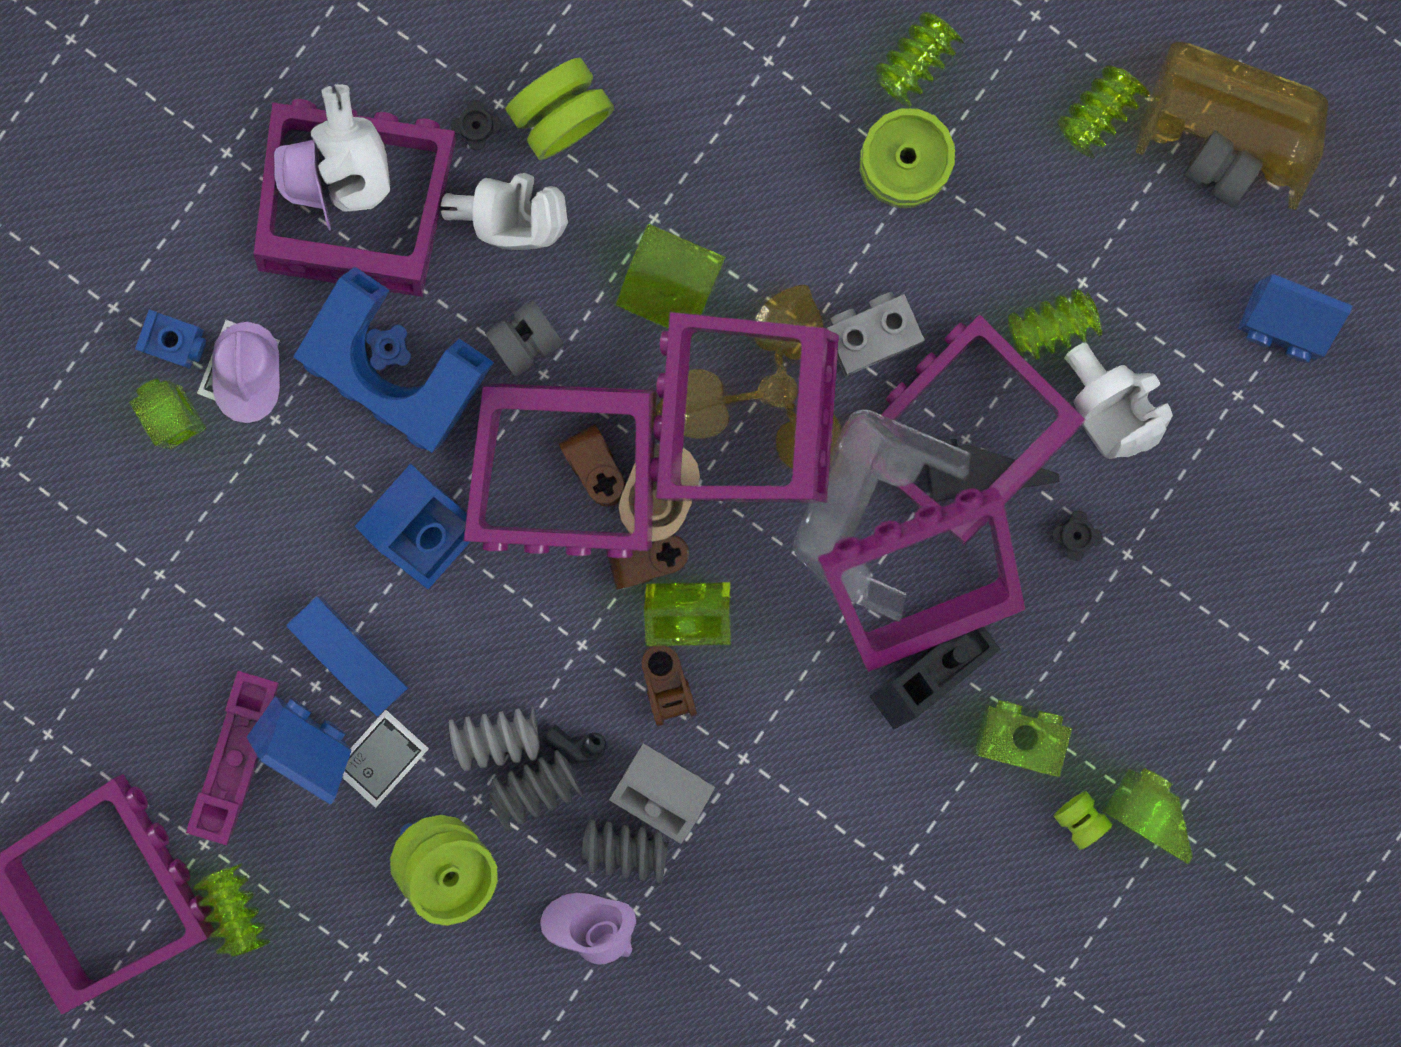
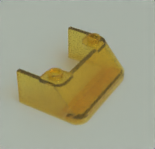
[1135,42,1328,211]

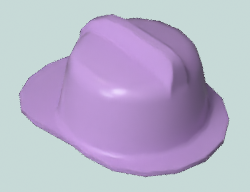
[274,140,331,231]
[212,322,280,423]
[540,893,636,965]

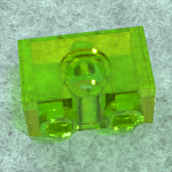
[129,378,207,450]
[644,582,732,646]
[974,700,1072,778]

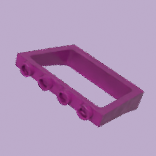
[254,99,456,297]
[650,312,839,503]
[850,314,1086,545]
[464,383,657,558]
[817,487,1025,672]
[0,774,216,1015]

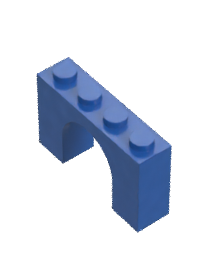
[294,267,494,453]

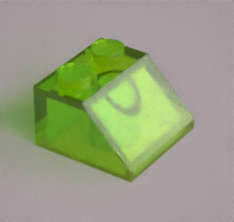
[615,224,726,339]
[1103,768,1193,864]

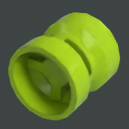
[1053,791,1113,850]

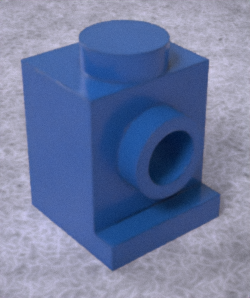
[135,310,206,369]

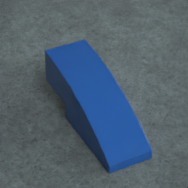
[286,596,409,717]

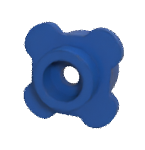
[366,325,411,370]

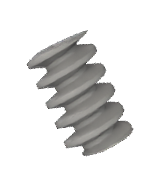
[449,706,539,771]

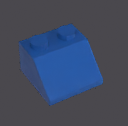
[1238,274,1352,363]
[355,463,470,589]
[246,696,352,805]

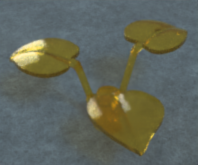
[656,285,845,475]

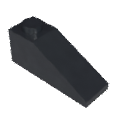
[923,439,1060,502]
[869,627,1001,729]

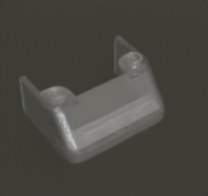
[793,410,971,622]

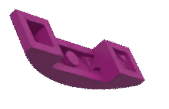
[186,671,279,845]

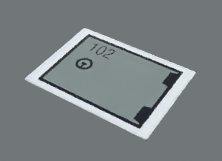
[342,710,429,808]

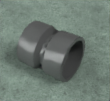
[1183,130,1264,208]
[485,299,564,377]

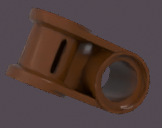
[559,424,626,507]
[605,535,689,590]
[642,642,698,727]

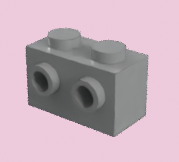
[826,292,925,377]
[609,743,715,844]

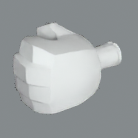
[311,84,390,212]
[441,173,568,250]
[1064,342,1173,459]

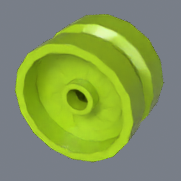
[505,57,615,160]
[859,108,955,208]
[390,815,498,926]

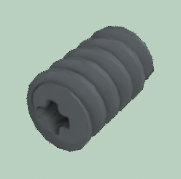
[489,750,583,831]
[579,819,669,884]

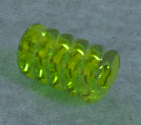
[875,12,964,108]
[1057,65,1151,159]
[1008,288,1103,360]
[193,863,270,957]

